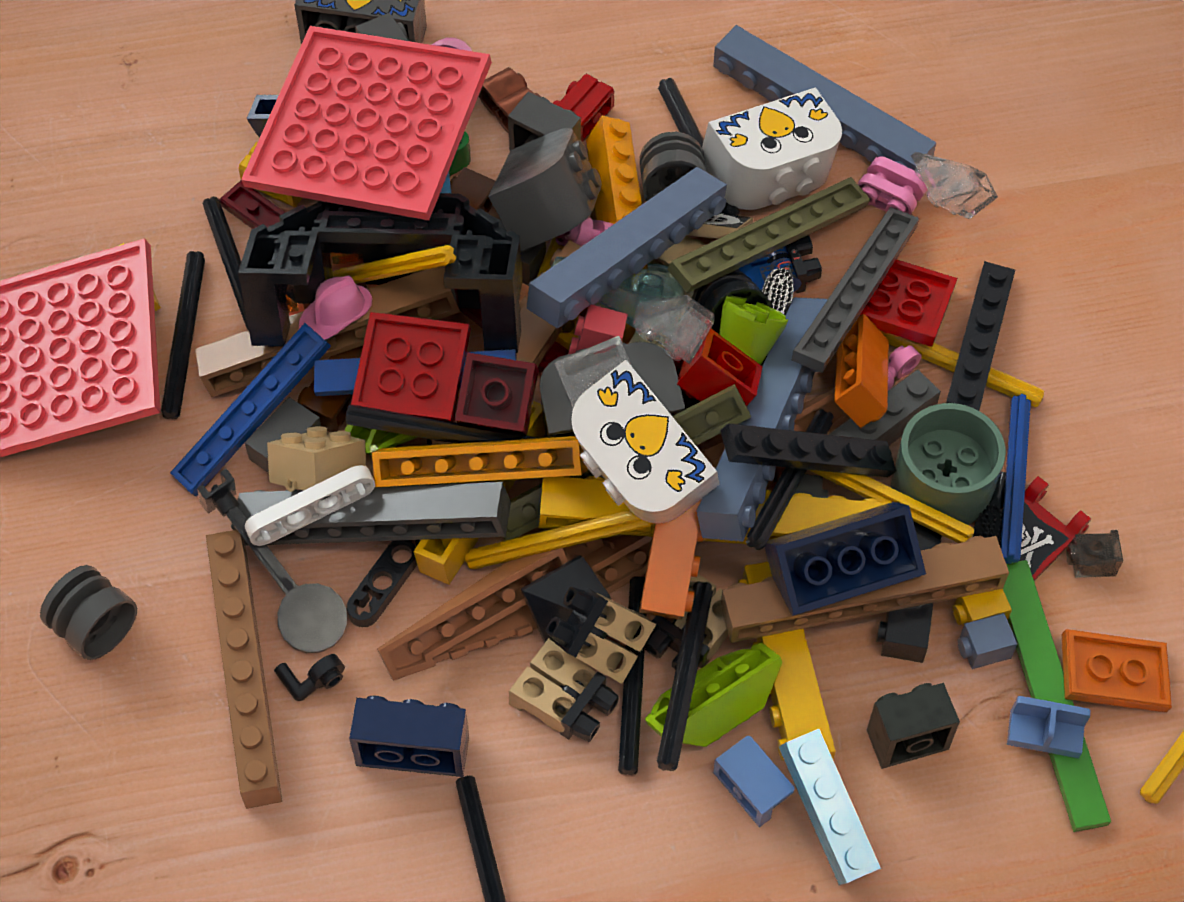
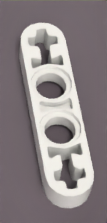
[244,465,376,546]

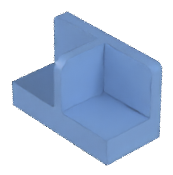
[1007,696,1091,758]
[713,736,795,827]

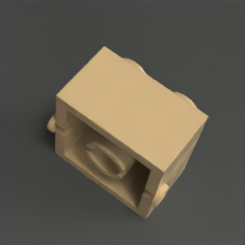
[267,426,366,492]

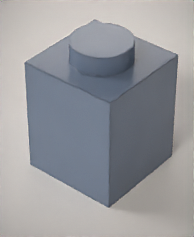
[958,613,1017,669]

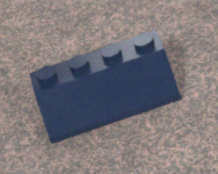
[765,502,926,616]

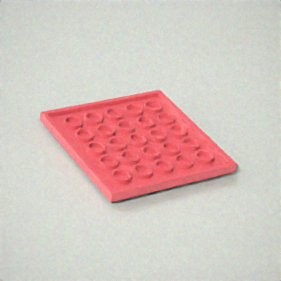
[241,26,492,221]
[0,238,161,457]

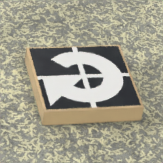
[688,214,753,239]

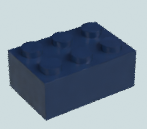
[349,696,469,777]

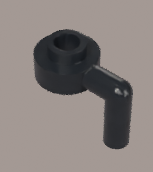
[274,654,345,701]

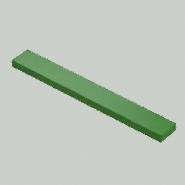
[1003,560,1111,832]

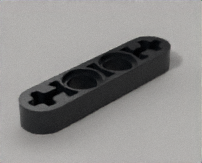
[347,540,421,627]

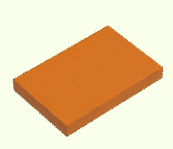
[1061,629,1172,713]

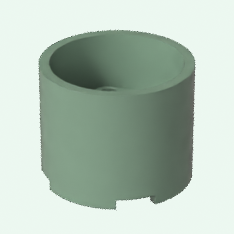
[891,403,1006,525]

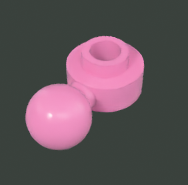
[888,346,922,391]

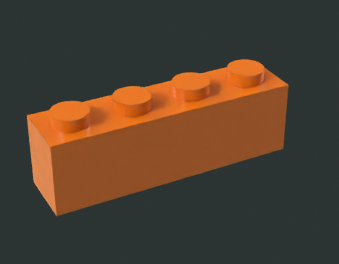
[834,314,889,428]
[639,499,704,620]

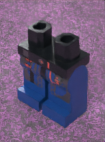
[738,235,822,293]

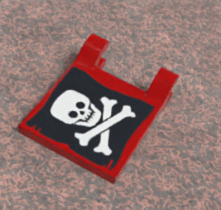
[1019,476,1091,581]

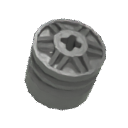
[639,131,707,202]
[40,565,138,660]

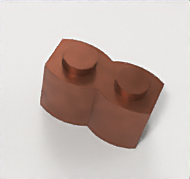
[479,67,541,133]

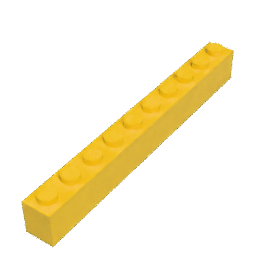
[539,476,888,544]

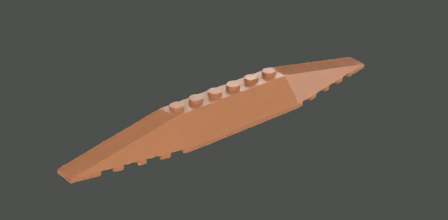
[377,389,850,681]

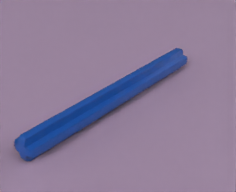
[1000,394,1031,564]

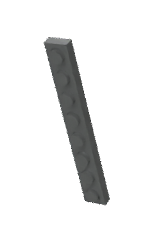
[791,207,919,373]

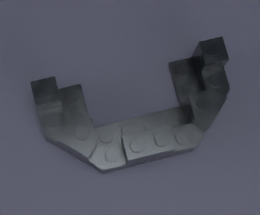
[238,193,523,353]

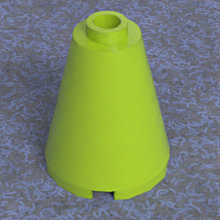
[719,296,788,365]

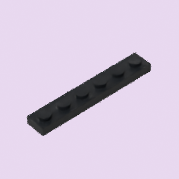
[946,261,1015,411]
[720,423,896,478]

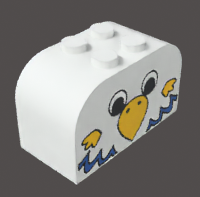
[702,87,842,210]
[571,360,720,523]

